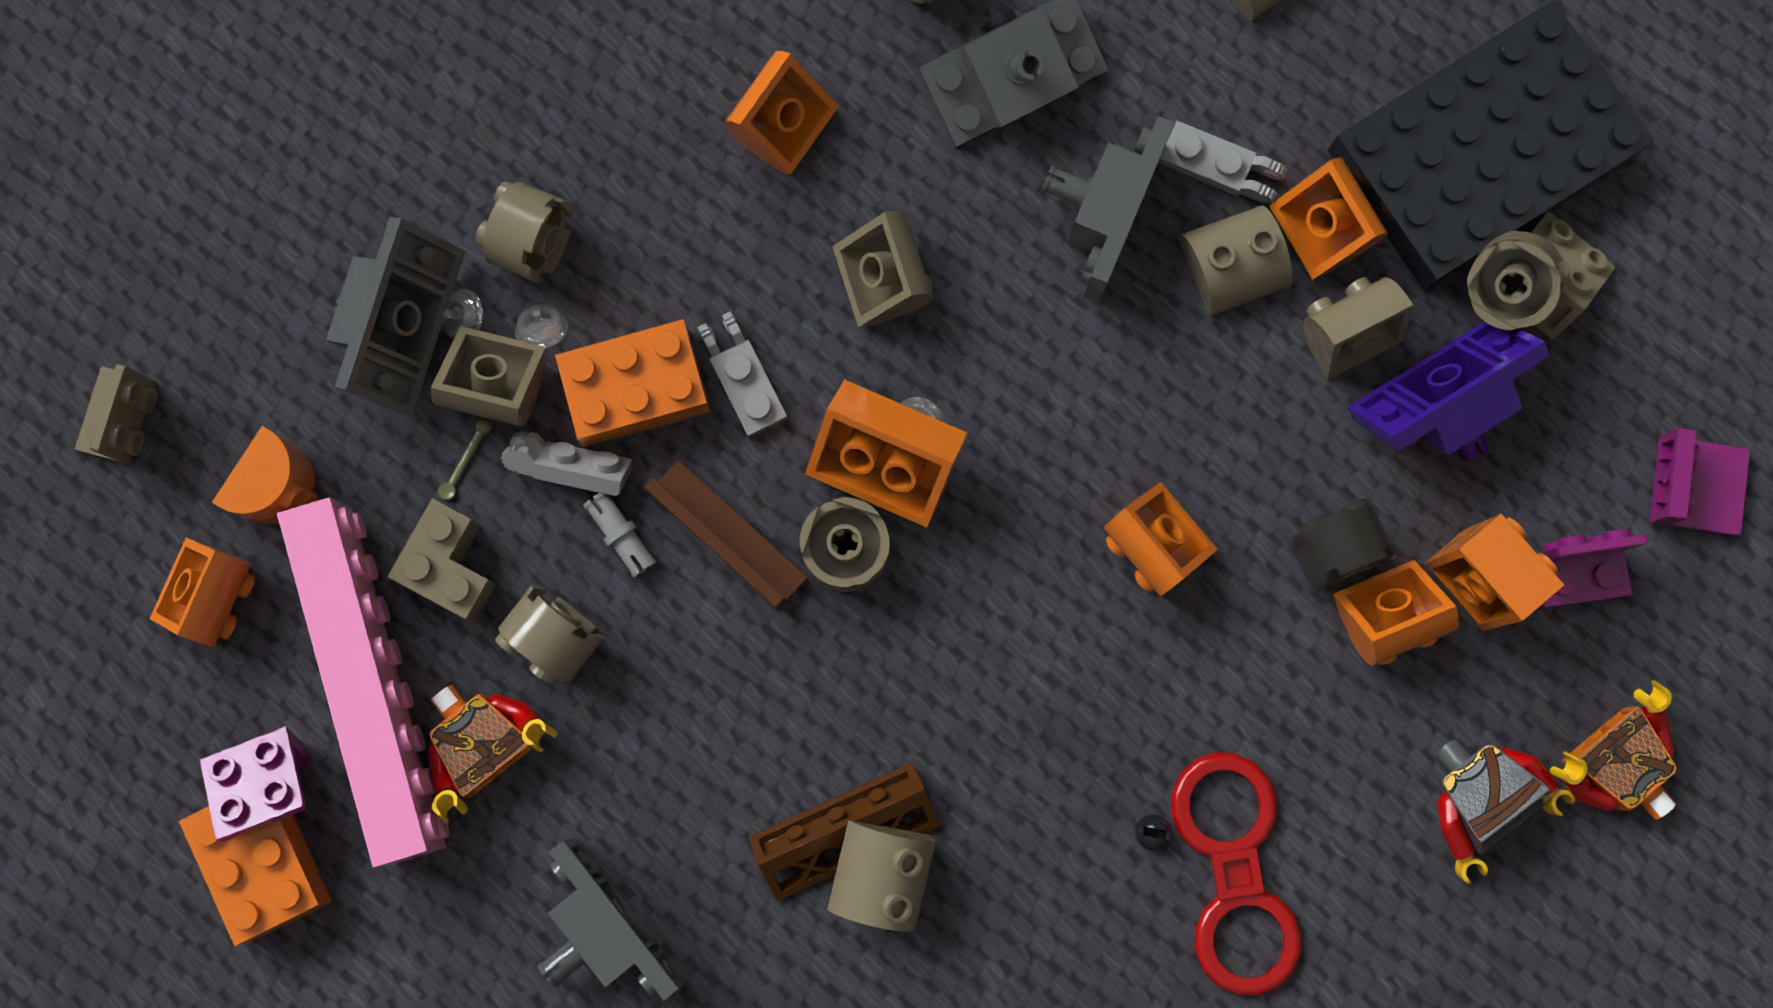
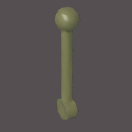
[438,418,493,500]

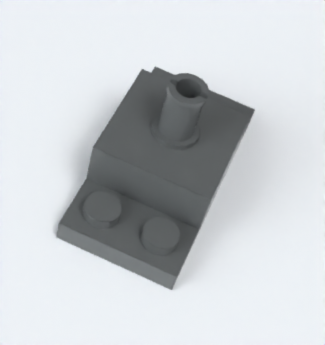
[917,0,1108,147]
[1041,116,1175,303]
[326,217,465,416]
[538,838,687,1001]

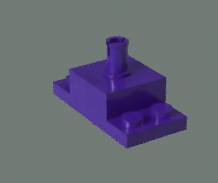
[1348,321,1550,461]

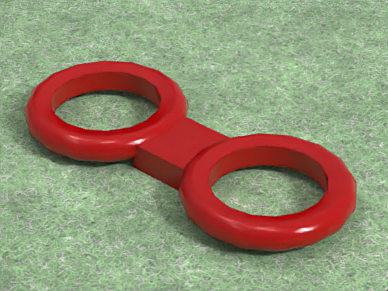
[1171,752,1301,996]

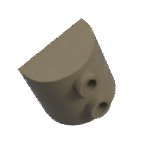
[1178,205,1293,316]
[832,211,933,327]
[1303,277,1413,380]
[431,326,546,427]
[827,820,937,932]

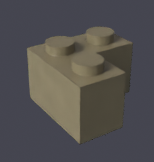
[388,498,498,623]

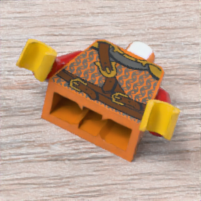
[1550,680,1677,820]
[428,685,557,824]

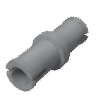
[583,493,657,578]

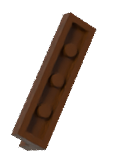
[644,460,808,611]
[749,762,941,901]

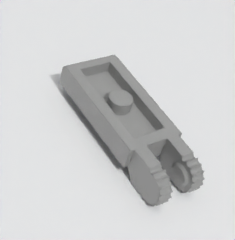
[1159,121,1287,204]
[697,311,788,438]
[500,431,632,496]

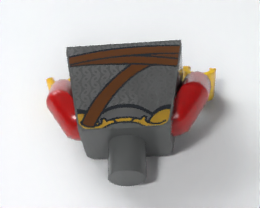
[1436,739,1575,884]

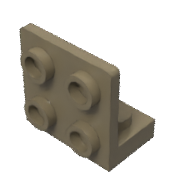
[1508,212,1615,341]
[75,364,157,465]

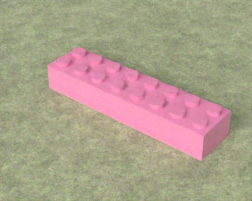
[277,497,449,868]

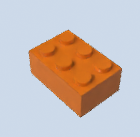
[555,319,711,447]
[805,379,968,528]
[1424,514,1564,631]
[179,806,333,947]

